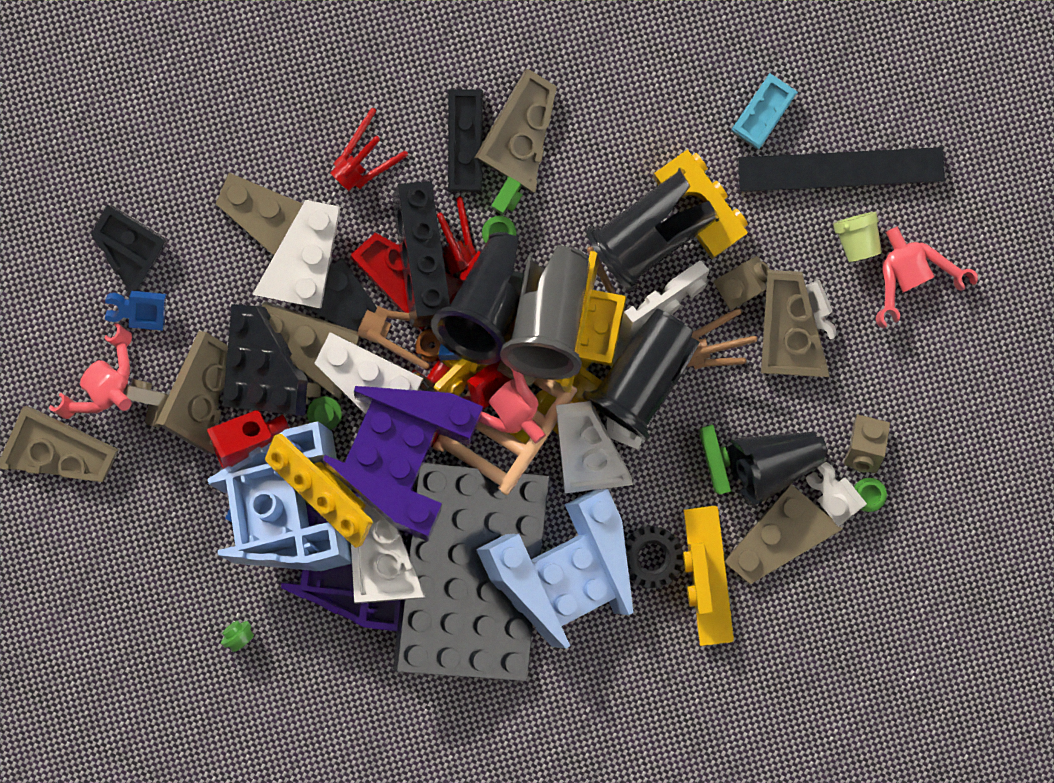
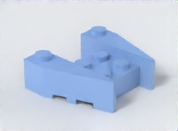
[208,421,352,571]
[476,489,634,649]

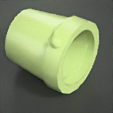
[833,212,882,262]

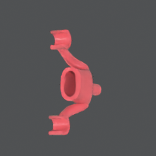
[876,226,978,328]
[49,323,132,419]
[462,370,546,444]

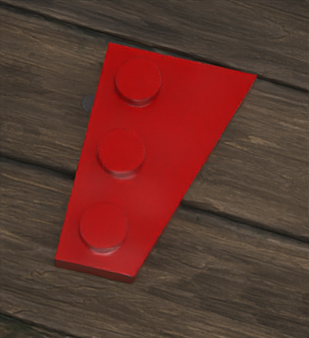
[350,232,463,332]

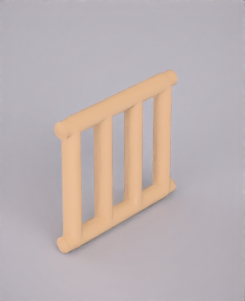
[433,363,577,495]

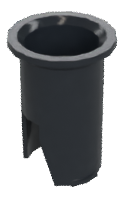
[586,167,719,292]
[431,232,543,365]
[582,308,700,441]

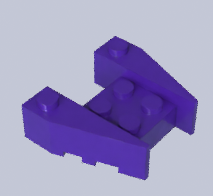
[323,386,483,542]
[281,494,400,631]

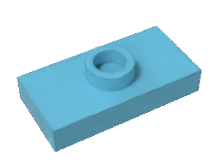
[731,73,798,150]

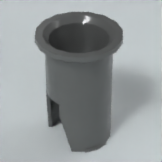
[500,245,590,380]

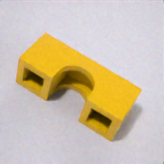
[652,149,748,259]

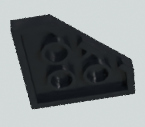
[223,304,308,415]

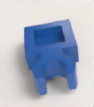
[105,291,166,331]

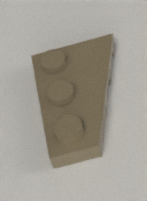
[475,69,557,193]
[216,173,303,255]
[761,270,830,377]
[262,301,361,399]
[156,331,228,454]
[0,405,119,482]
[724,484,843,584]

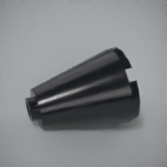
[727,431,828,506]

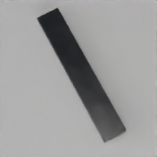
[737,147,945,193]

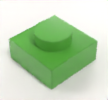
[491,177,523,216]

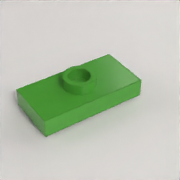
[698,425,731,494]

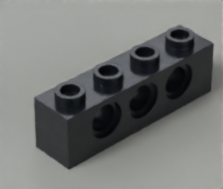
[392,181,450,328]

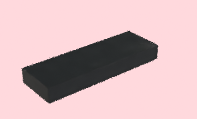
[448,89,483,193]

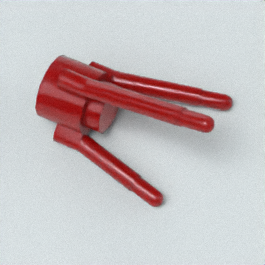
[330,108,408,192]
[437,196,476,275]

